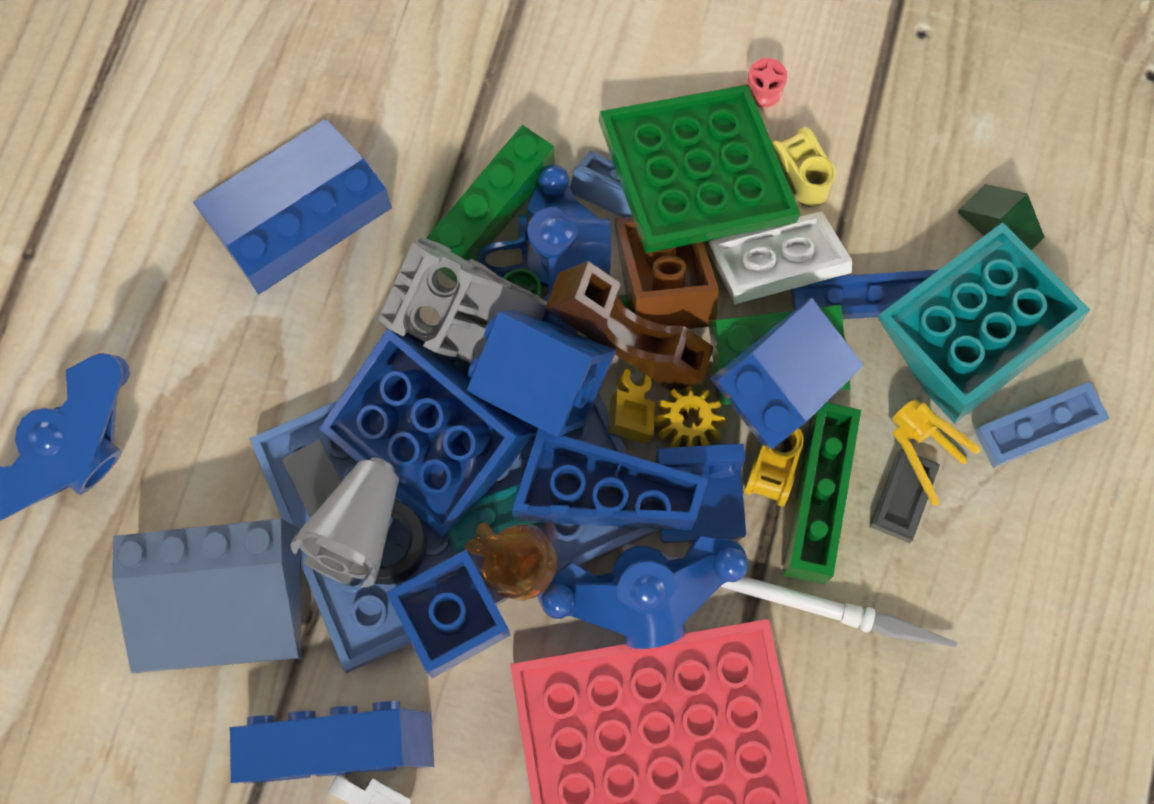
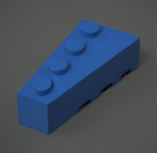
[512,428,708,530]

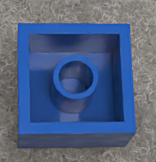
[386,550,511,679]

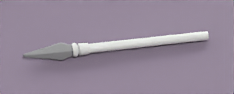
[622,544,957,647]

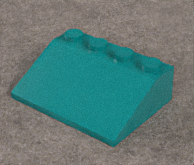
[878,222,1090,424]

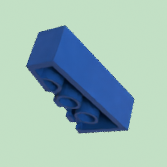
[230,701,434,783]

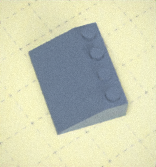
[112,519,302,673]

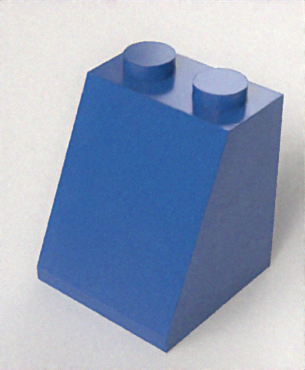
[466,310,617,437]

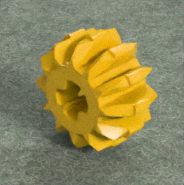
[654,385,726,448]

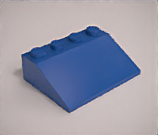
[193,118,392,295]
[319,328,535,538]

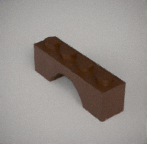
[545,261,714,391]

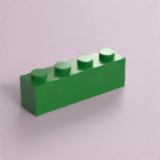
[426,124,555,283]
[782,402,862,585]

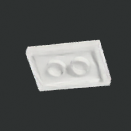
[708,211,852,305]

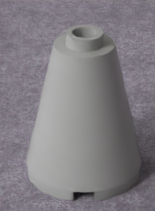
[291,458,399,587]

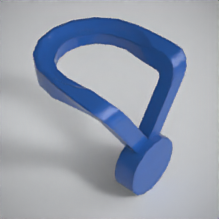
[477,214,529,278]

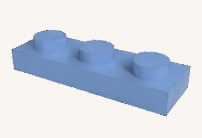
[974,381,1109,468]

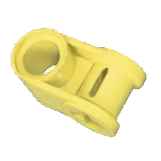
[772,126,836,207]

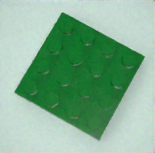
[598,84,801,253]

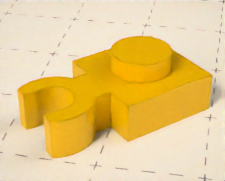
[608,369,655,444]

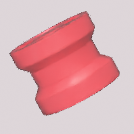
[746,58,787,108]

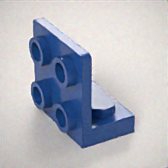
[655,443,746,543]

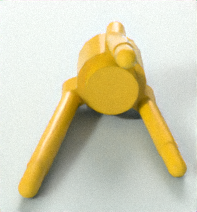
[892,399,980,506]

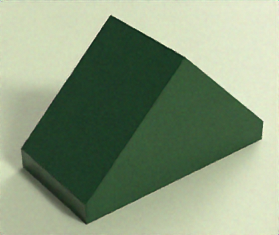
[957,184,1045,250]

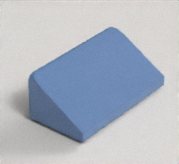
[570,151,632,218]

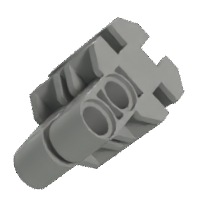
[377,237,547,363]

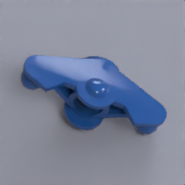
[527,164,611,334]
[0,353,130,521]
[538,534,748,649]

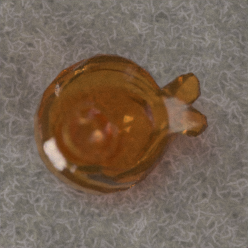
[464,522,558,601]

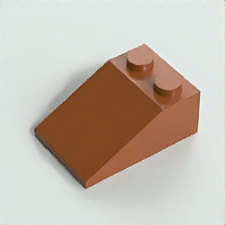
[615,217,719,329]

